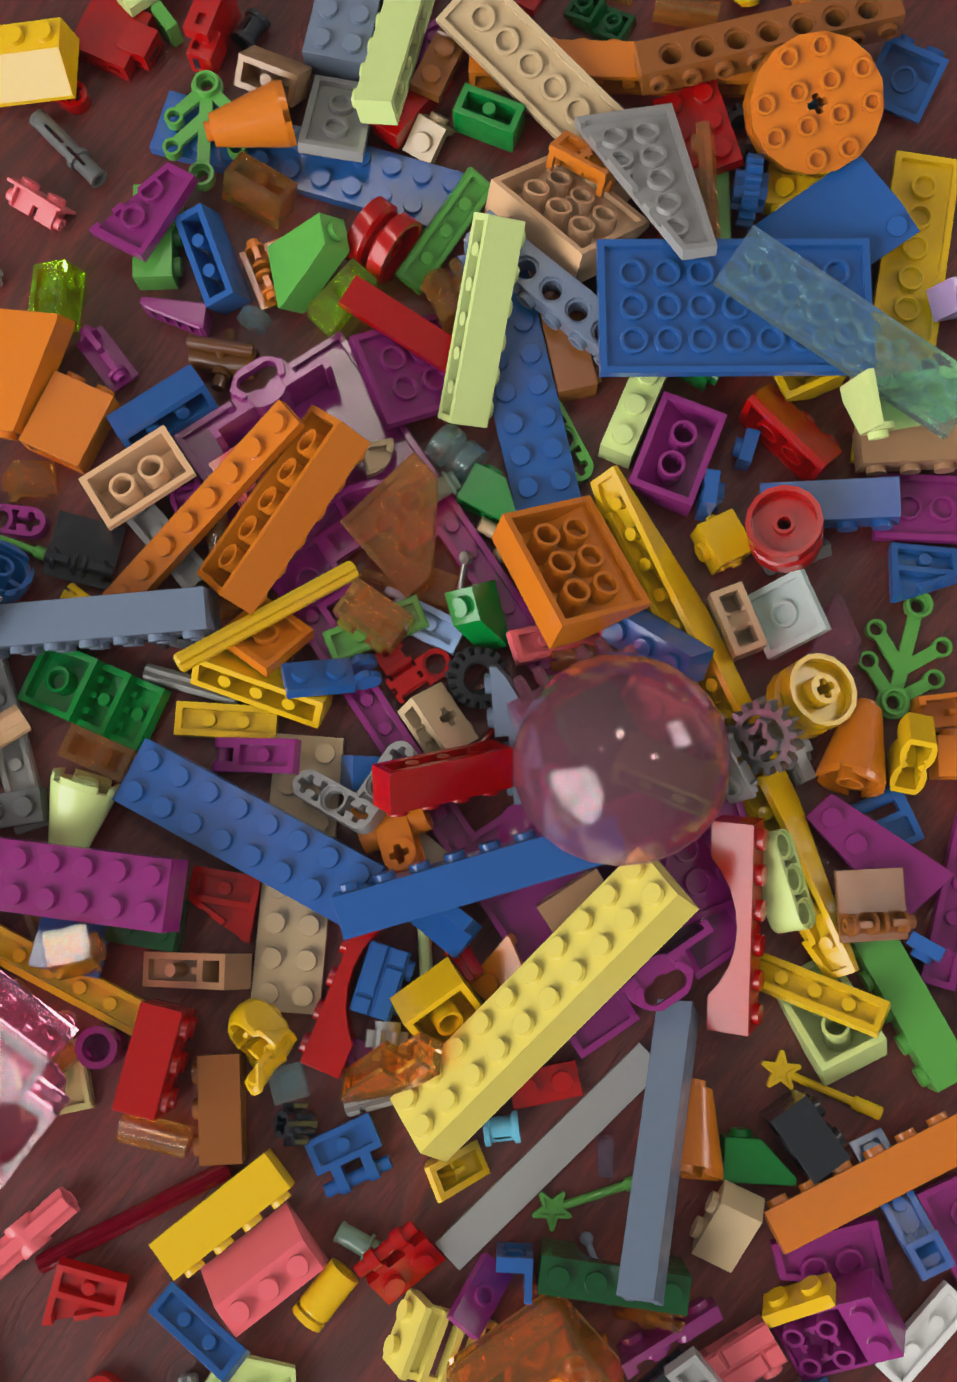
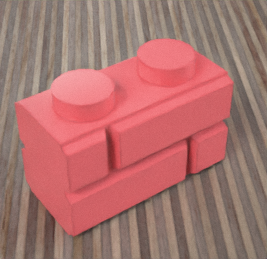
[698,1314,787,1382]

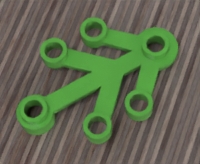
[162,70,248,191]
[855,593,953,720]

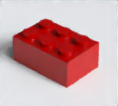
[111,998,199,1121]

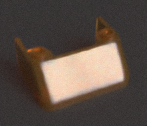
[446,1294,625,1382]

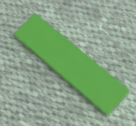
[393,167,490,295]

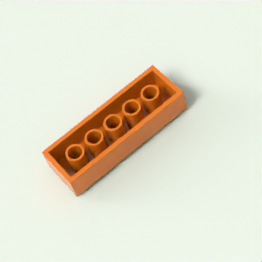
[196,404,371,615]

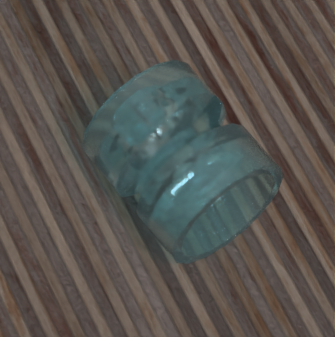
[425,423,488,485]

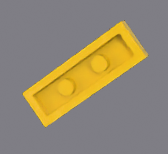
[173,701,279,738]

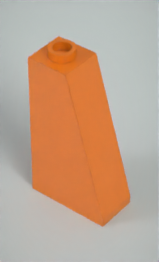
[0,309,75,441]

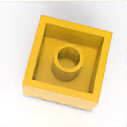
[389,957,483,1057]

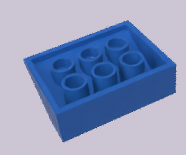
[746,155,919,265]

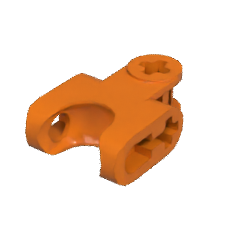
[351,791,434,874]

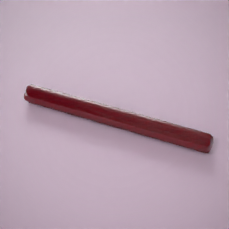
[35,1165,233,1273]

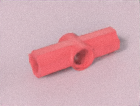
[0,1186,81,1281]

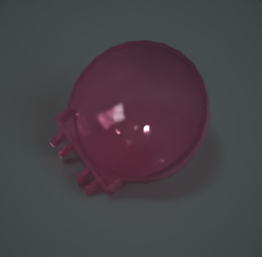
[507,636,732,866]

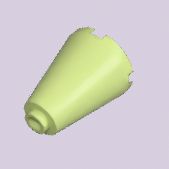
[48,767,120,848]

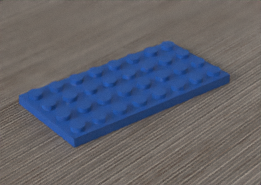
[596,238,875,377]

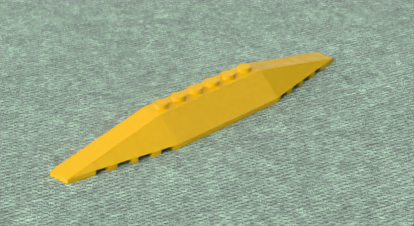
[590,465,859,979]

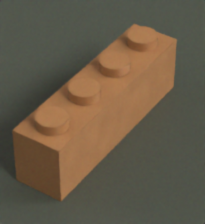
[852,419,957,477]

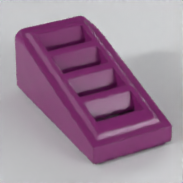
[140,297,212,337]

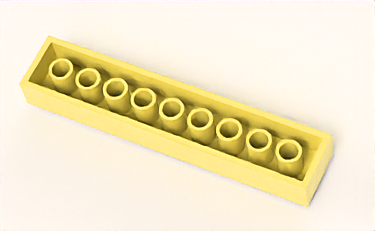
[390,847,699,1162]

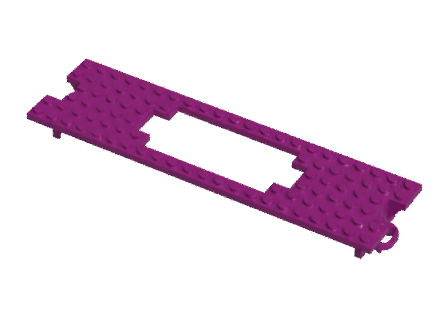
[174,331,737,1059]

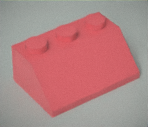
[200,1201,329,1338]

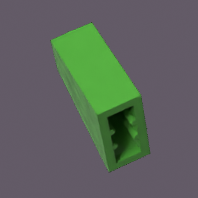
[267,212,350,314]

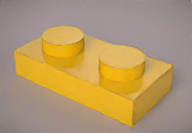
[762,1272,836,1329]

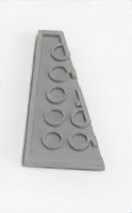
[575,103,717,260]

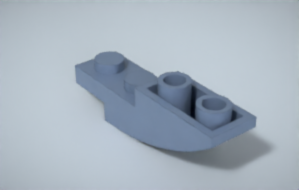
[484,664,541,805]

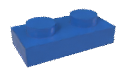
[694,469,725,521]

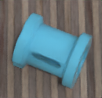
[483,1110,521,1147]

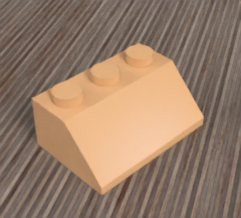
[78,425,197,531]

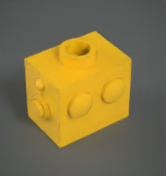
[690,508,751,575]

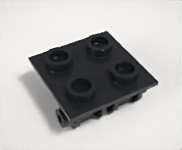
[42,510,126,590]

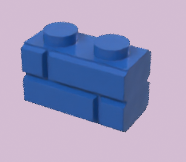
[349,940,416,1022]

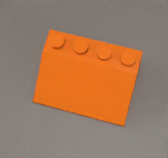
[491,495,651,649]

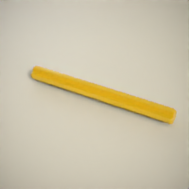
[173,561,359,672]

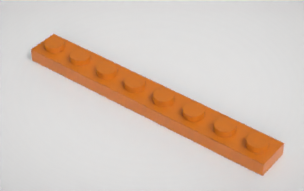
[102,399,306,595]

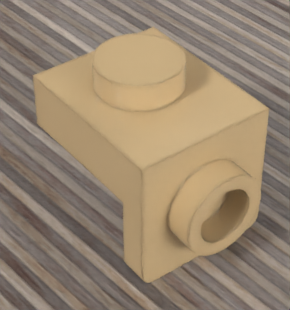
[402,111,454,164]

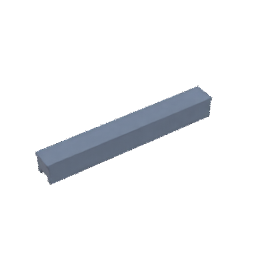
[616,999,700,1306]

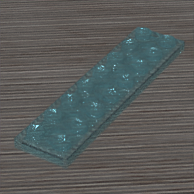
[713,225,957,440]

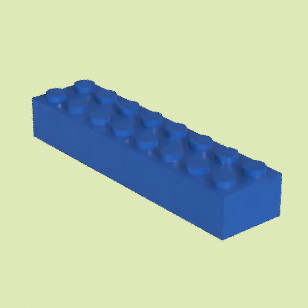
[112,738,390,925]

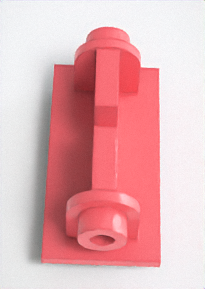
[6,176,76,231]

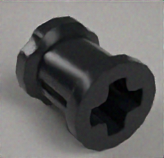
[230,7,271,50]

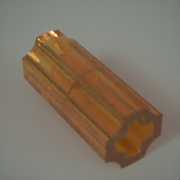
[652,0,721,29]
[116,1113,194,1159]

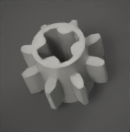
[365,1020,408,1059]

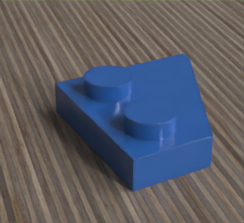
[888,542,957,603]

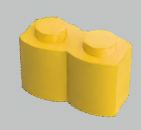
[887,712,938,795]

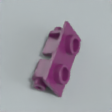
[75,325,140,393]

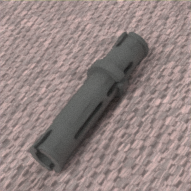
[29,109,108,189]

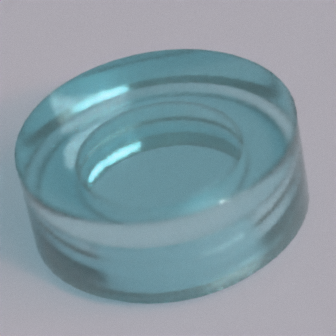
[237,305,272,335]

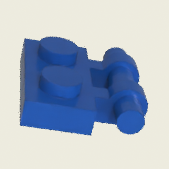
[304,1112,393,1198]

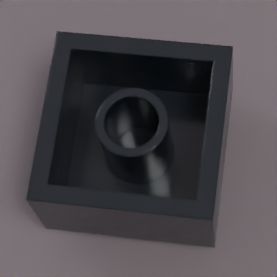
[759,1088,850,1184]

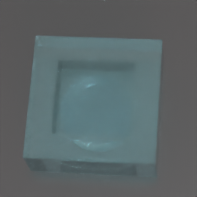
[268,1061,310,1106]

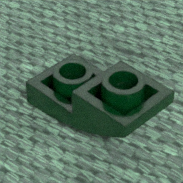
[563,0,637,41]

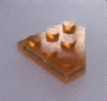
[340,452,439,598]

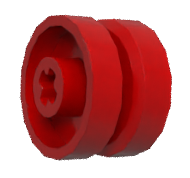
[344,196,422,285]
[745,485,824,573]

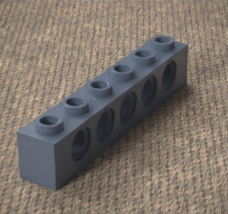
[464,210,599,366]

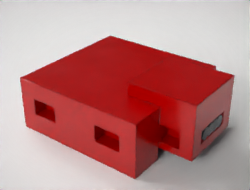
[74,0,164,82]
[182,0,241,75]

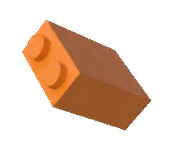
[18,370,121,475]

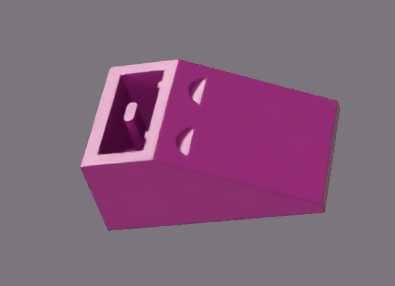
[773,1267,906,1381]

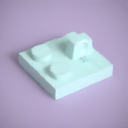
[748,569,832,660]

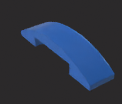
[849,1127,956,1281]

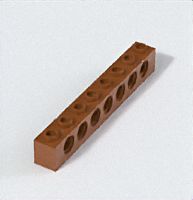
[634,0,906,96]

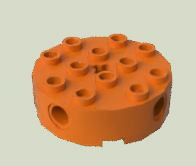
[743,30,884,176]

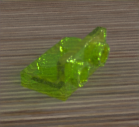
[28,259,85,333]

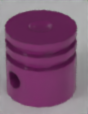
[75,1023,128,1069]

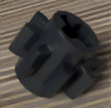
[273,1102,318,1146]

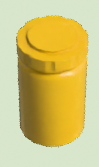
[292,1258,359,1333]

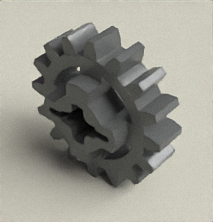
[727,698,804,776]

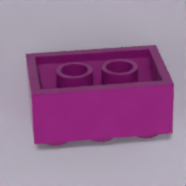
[628,391,728,517]

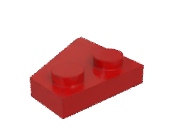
[187,865,262,943]

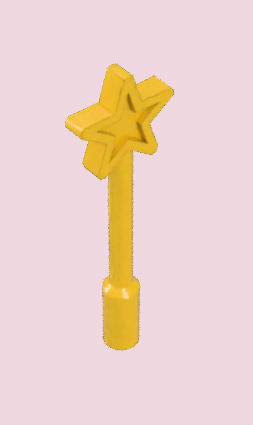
[760,1049,883,1120]

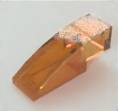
[340,1031,443,1103]

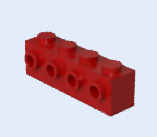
[372,739,513,817]

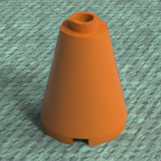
[203,79,297,148]
[815,698,886,798]
[680,1078,724,1181]

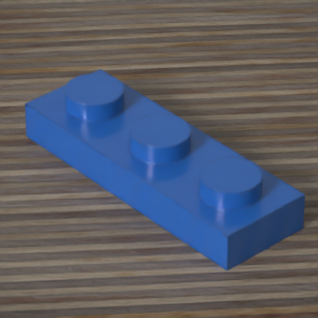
[148,1281,251,1382]

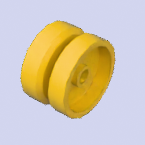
[766,653,857,739]

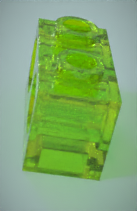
[307,258,377,337]

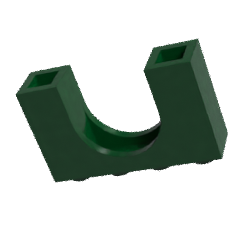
[536,1237,692,1316]

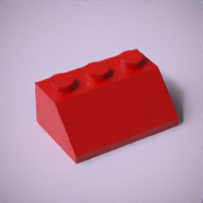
[737,383,843,481]

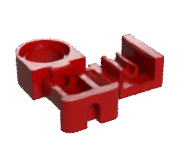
[374,640,451,704]

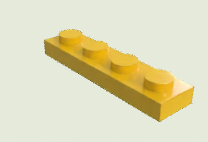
[760,952,891,1039]

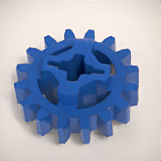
[730,153,769,229]

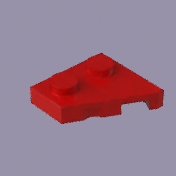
[41,1256,131,1326]

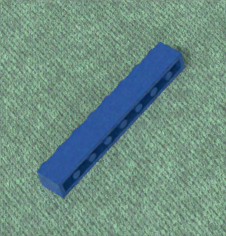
[332,808,628,940]

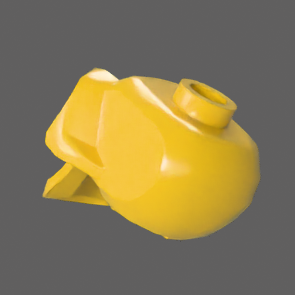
[228,998,297,1096]

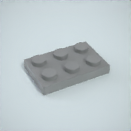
[298,75,371,163]

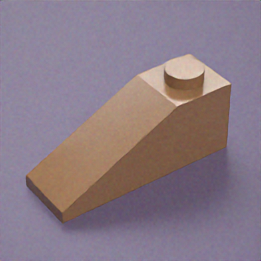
[142,951,252,990]

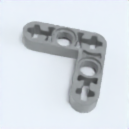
[292,741,418,835]

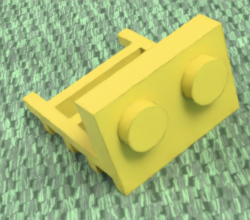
[382,1288,498,1382]

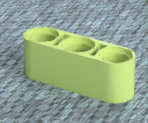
[762,829,816,934]

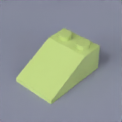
[776,960,887,1087]

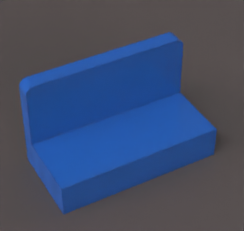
[410,907,483,959]
[496,1242,533,1305]

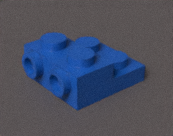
[875,34,949,125]

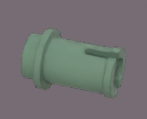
[416,470,462,509]
[333,1221,381,1260]

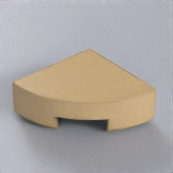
[363,438,394,479]

